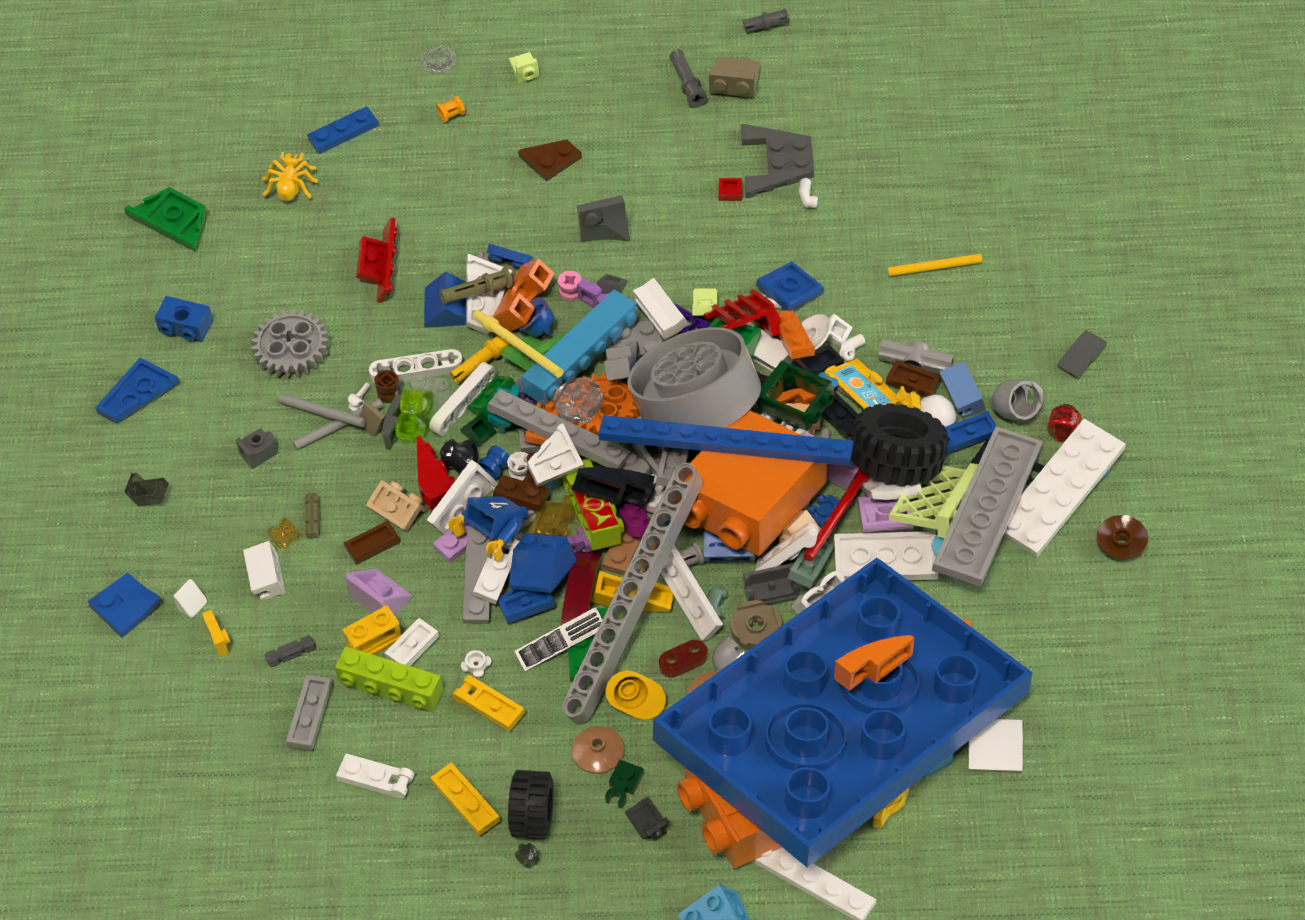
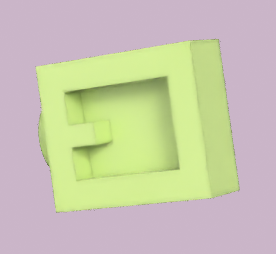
[509,52,539,83]
[692,288,717,315]

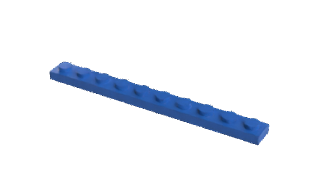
[598,415,853,466]

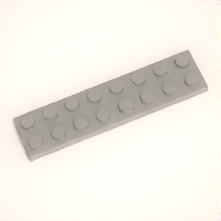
[932,426,1043,587]

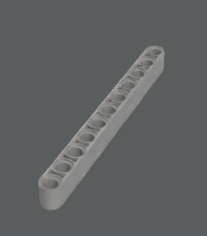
[562,463,703,724]

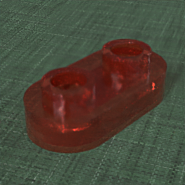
[659,640,708,678]

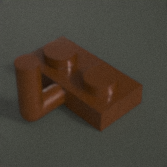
[493,454,549,512]

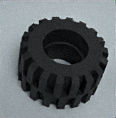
[508,770,553,839]

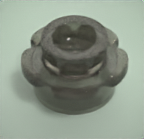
[515,843,540,868]

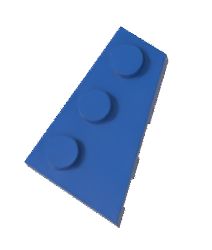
[95,358,180,423]

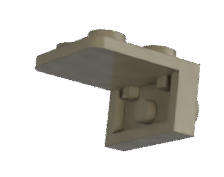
[709,57,761,98]

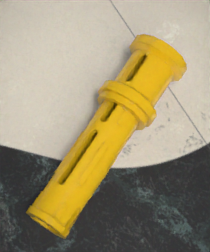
[449,328,511,385]

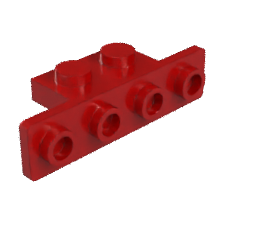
[356,217,398,303]

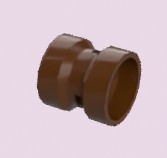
[374,370,401,403]

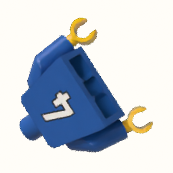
[448,497,528,561]

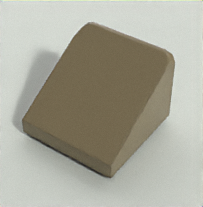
[359,402,385,436]

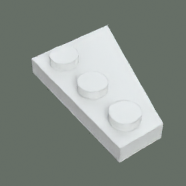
[466,254,512,334]

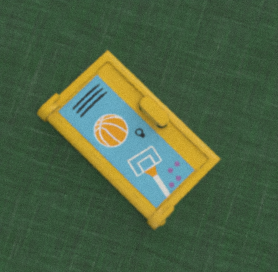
[824,358,900,409]

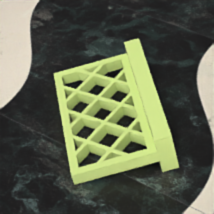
[889,463,978,538]

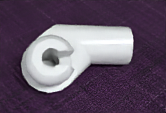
[798,178,818,209]
[839,334,866,363]

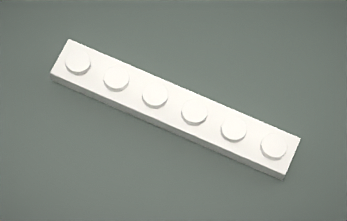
[751,847,876,920]

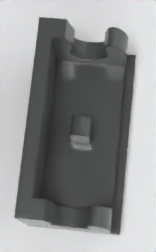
[743,563,799,606]

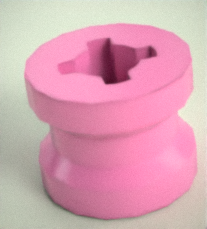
[558,271,582,301]

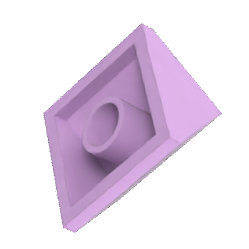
[858,497,914,533]
[345,569,413,616]

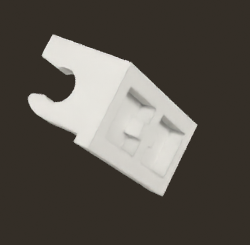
[243,541,286,600]

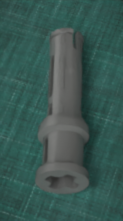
[670,49,707,107]

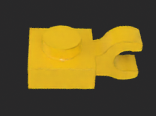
[896,386,921,410]

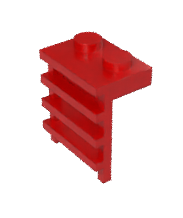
[704,289,781,337]

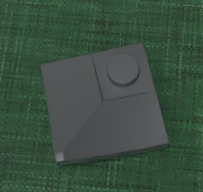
[577,195,630,242]

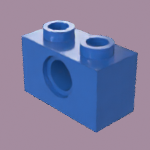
[155,296,213,342]

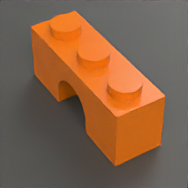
[492,258,555,332]

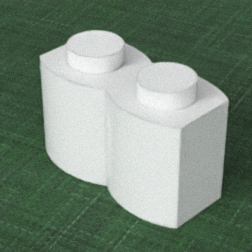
[792,571,845,615]

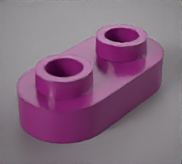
[619,503,650,537]

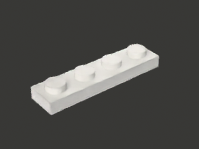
[661,545,723,641]

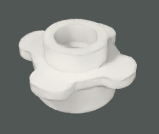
[461,650,492,678]

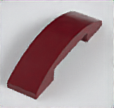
[560,551,602,625]

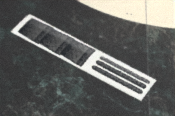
[515,607,602,671]

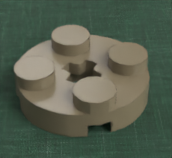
[730,600,782,650]

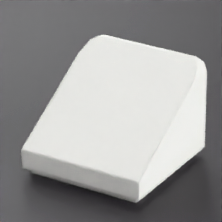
[826,314,853,346]
[173,579,207,618]

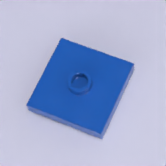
[756,261,824,311]

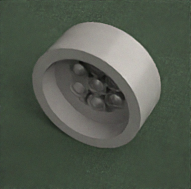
[628,327,761,428]

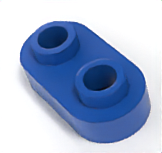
[486,243,533,267]

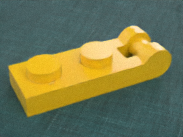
[451,675,525,732]

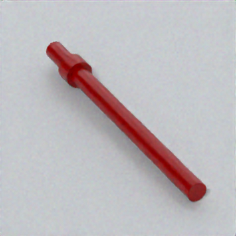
[804,469,870,561]

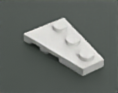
[427,460,498,534]

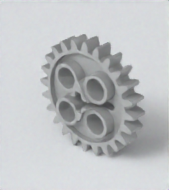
[251,309,330,378]

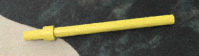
[473,310,564,378]

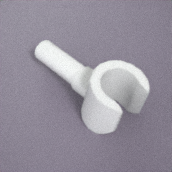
[348,383,370,411]

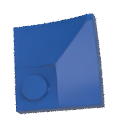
[88,572,160,638]

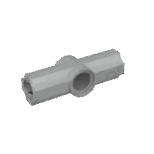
[878,339,954,374]

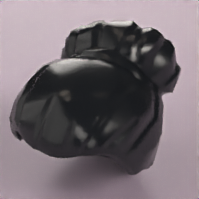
[440,439,478,475]

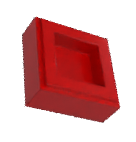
[718,178,742,201]

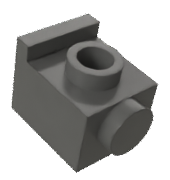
[235,428,277,469]

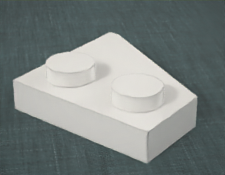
[527,423,584,487]

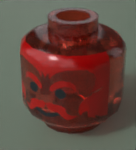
[1047,404,1082,442]

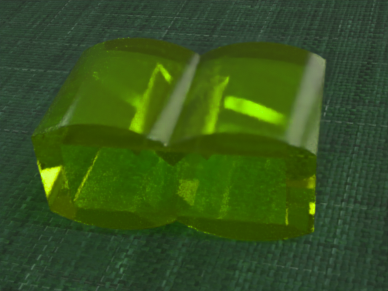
[395,388,434,441]

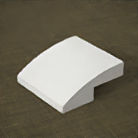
[968,719,1023,772]

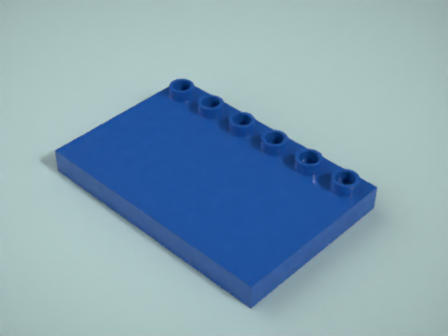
[653,557,1033,868]

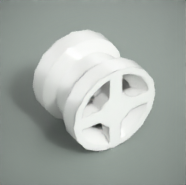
[507,452,529,480]

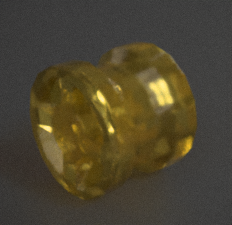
[267,518,299,549]

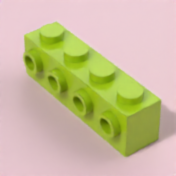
[335,646,444,713]

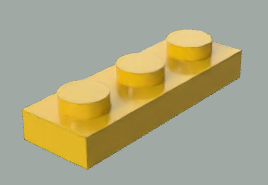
[430,762,500,836]

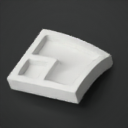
[861,477,922,500]

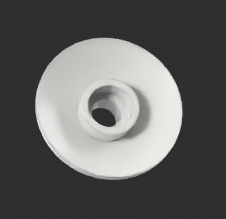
[801,314,832,350]

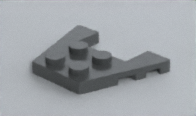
[741,124,814,198]

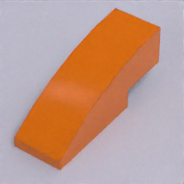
[834,635,914,690]

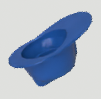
[518,297,555,338]

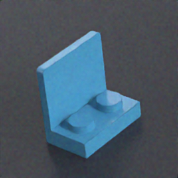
[678,884,750,920]

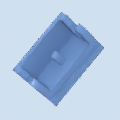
[940,361,986,418]

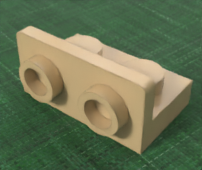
[366,480,428,531]

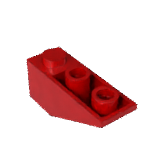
[416,436,456,512]

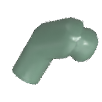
[707,586,727,621]

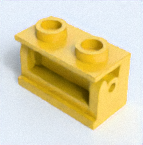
[342,605,401,655]

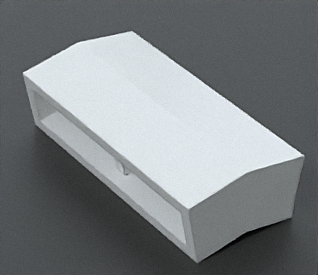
[633,278,689,340]
[746,322,793,372]

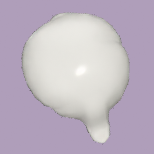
[920,395,956,427]

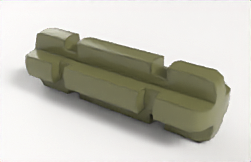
[305,493,319,538]

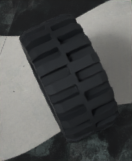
[851,403,949,485]

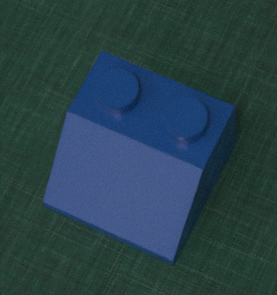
[509,533,577,593]

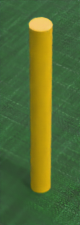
[887,254,982,277]

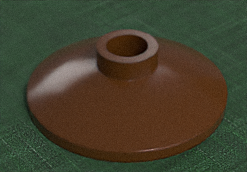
[1097,515,1148,559]

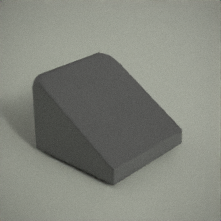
[597,274,628,294]

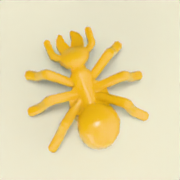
[262,152,318,201]

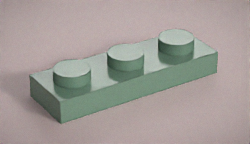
[787,542,835,589]

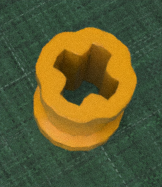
[436,95,465,123]

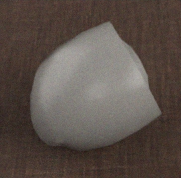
[991,379,1044,421]

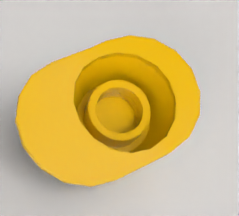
[605,670,666,720]

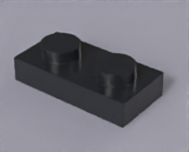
[821,391,858,439]

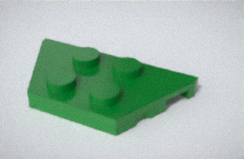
[124,187,207,251]

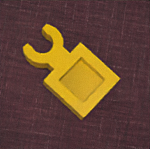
[202,610,230,658]

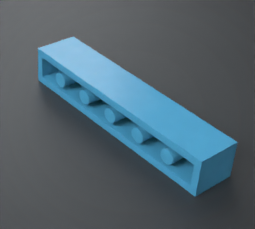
[522,289,637,406]

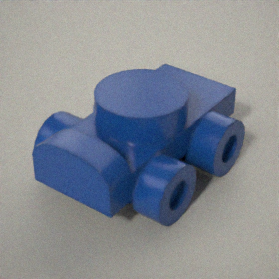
[808,494,840,528]

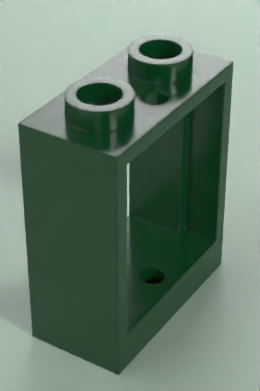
[756,360,835,431]

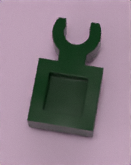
[605,760,644,808]

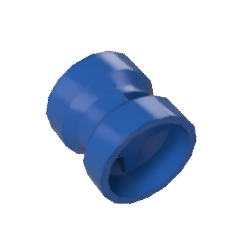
[478,445,510,480]

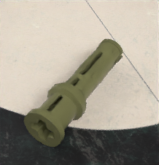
[439,267,513,305]

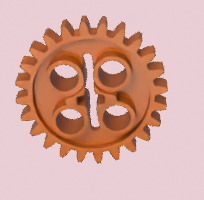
[561,372,639,436]

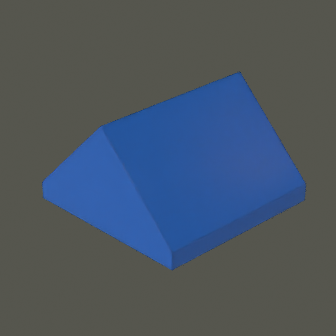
[424,272,466,328]

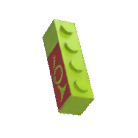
[562,459,624,551]

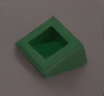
[460,413,497,447]

